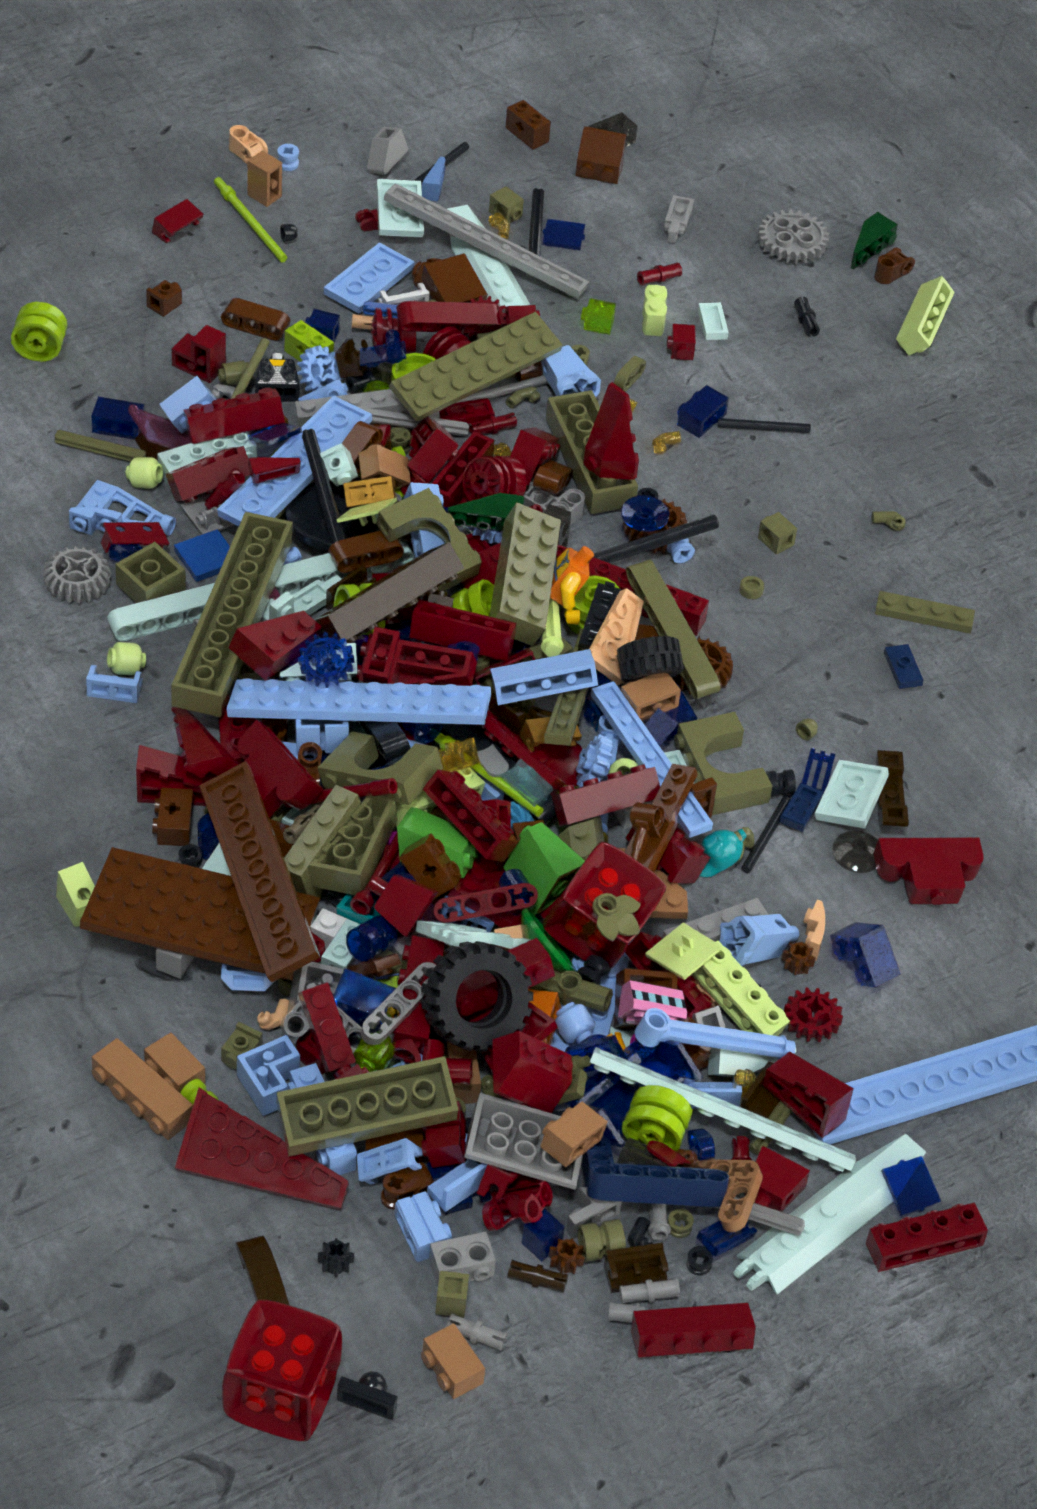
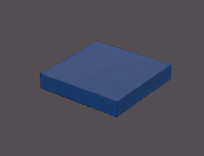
[174,529,230,582]

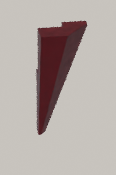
[171,707,239,779]

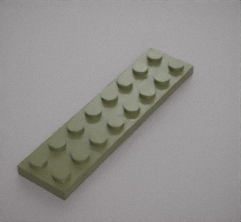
[389,312,563,422]

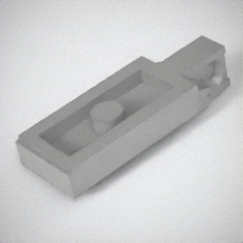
[664,195,694,243]

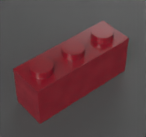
[298,982,356,1073]

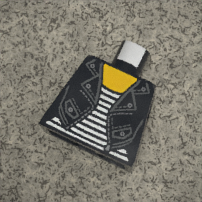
[255,353,300,402]

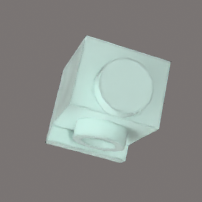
[320,443,358,486]

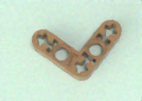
[692,1159,763,1232]

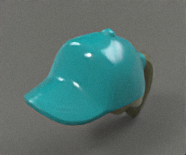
[699,827,755,878]

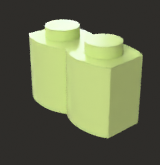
[642,285,667,336]

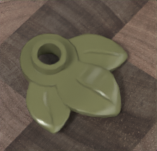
[592,893,641,941]

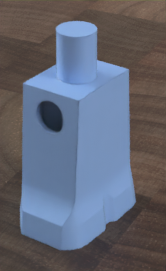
[541,345,601,397]
[719,914,799,966]

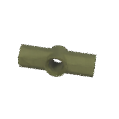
[529,971,613,1012]

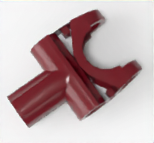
[391,1039,473,1085]
[482,1175,553,1231]

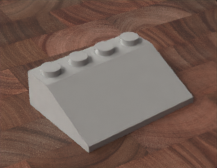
[464,1093,582,1190]

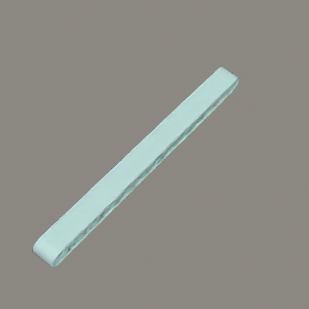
[107,540,414,641]

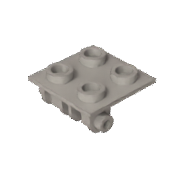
[181,493,235,534]

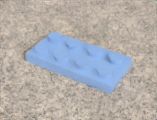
[324,243,415,314]

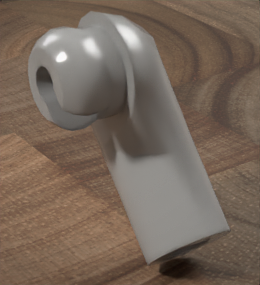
[211,384,236,399]

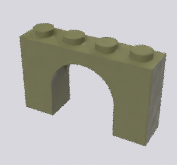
[376,488,481,591]
[674,712,772,815]
[318,732,443,805]
[284,785,361,899]

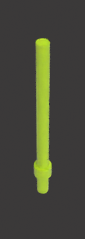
[214,177,287,262]
[427,727,543,817]

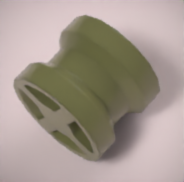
[390,427,411,455]

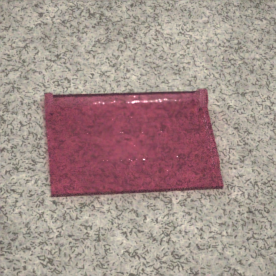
[128,404,192,449]

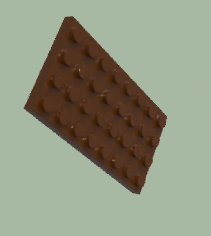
[80,847,320,980]

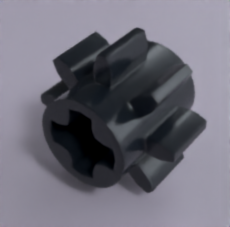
[318,1238,354,1277]

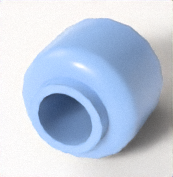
[555,1002,595,1045]

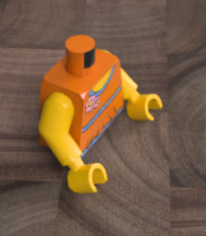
[550,546,594,624]

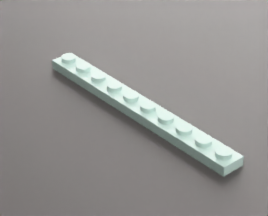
[590,1047,856,1172]

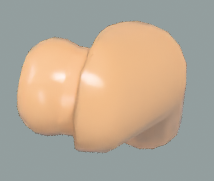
[257,999,289,1030]

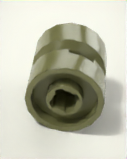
[577,1219,626,1262]

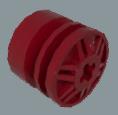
[371,307,416,356]
[423,327,472,360]
[462,456,527,501]

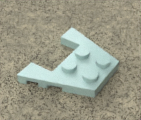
[416,920,530,949]

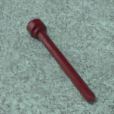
[350,832,399,915]

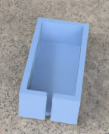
[294,678,349,754]

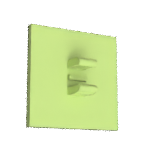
[336,498,397,526]
[645,923,722,980]

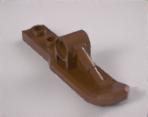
[625,763,698,873]

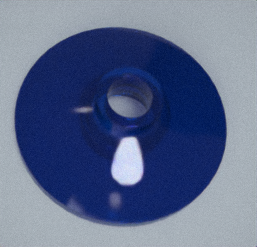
[621,495,669,532]

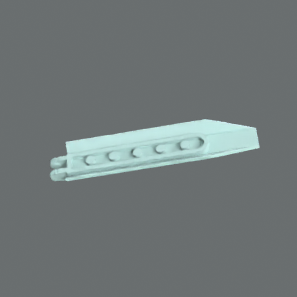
[447,205,530,307]
[733,1134,926,1295]

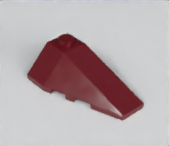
[583,382,639,480]

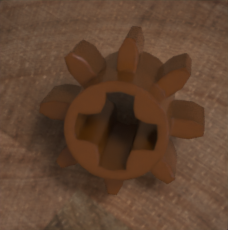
[781,942,816,975]
[549,1238,585,1274]

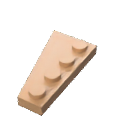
[589,588,644,685]

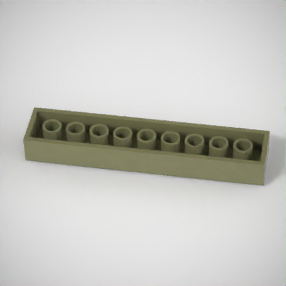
[171,512,293,717]

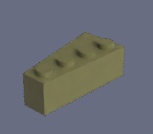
[309,796,398,895]

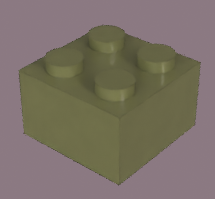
[115,542,186,603]

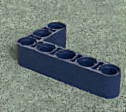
[582,1136,729,1207]

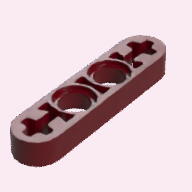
[433,883,538,923]

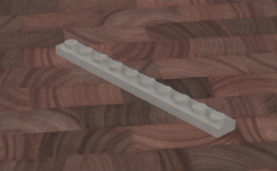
[383,183,589,299]

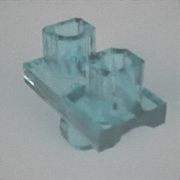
[502,759,553,807]

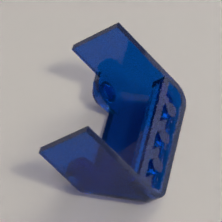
[565,1040,704,1148]

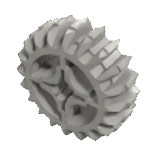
[43,546,111,604]

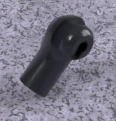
[628,1217,653,1247]

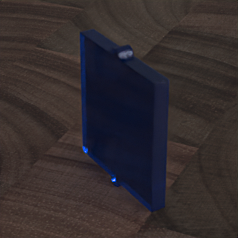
[542,219,585,250]
[248,423,302,446]
[881,1156,941,1216]

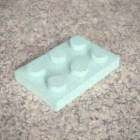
[376,179,424,237]
[815,760,889,828]

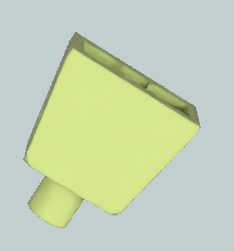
[56,862,95,927]

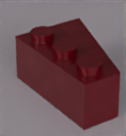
[228,610,322,681]
[387,639,477,686]
[625,826,711,883]
[763,1052,854,1138]

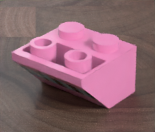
[618,981,687,1025]

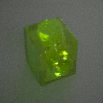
[581,298,616,335]

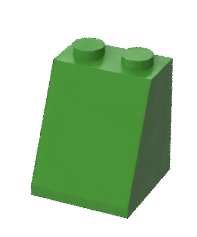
[397,807,479,878]
[503,822,585,915]

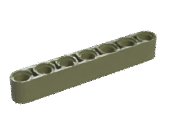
[626,559,720,699]

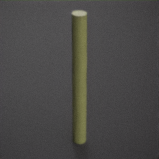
[230,338,270,399]

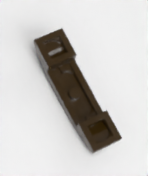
[876,750,909,827]
[235,1235,289,1305]

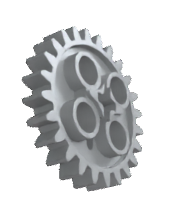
[758,209,829,264]

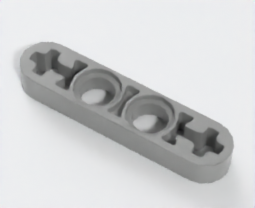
[361,962,436,1045]

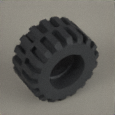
[617,636,684,683]

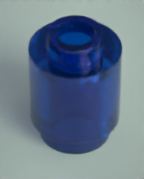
[498,869,533,905]

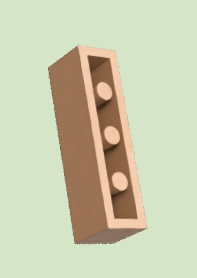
[92,1038,193,1140]

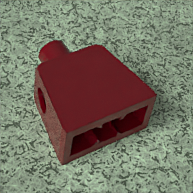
[368,874,438,937]
[745,1146,810,1212]

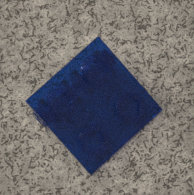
[360,329,407,367]

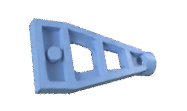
[76,480,176,536]

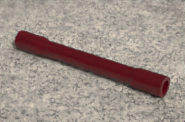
[284,778,398,809]

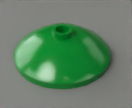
[521,908,577,973]

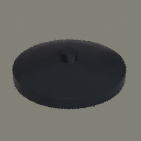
[285,481,380,551]

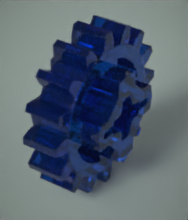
[298,632,355,688]

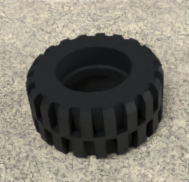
[421,941,533,1052]

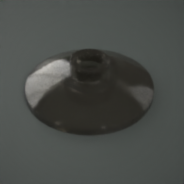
[832,831,878,873]

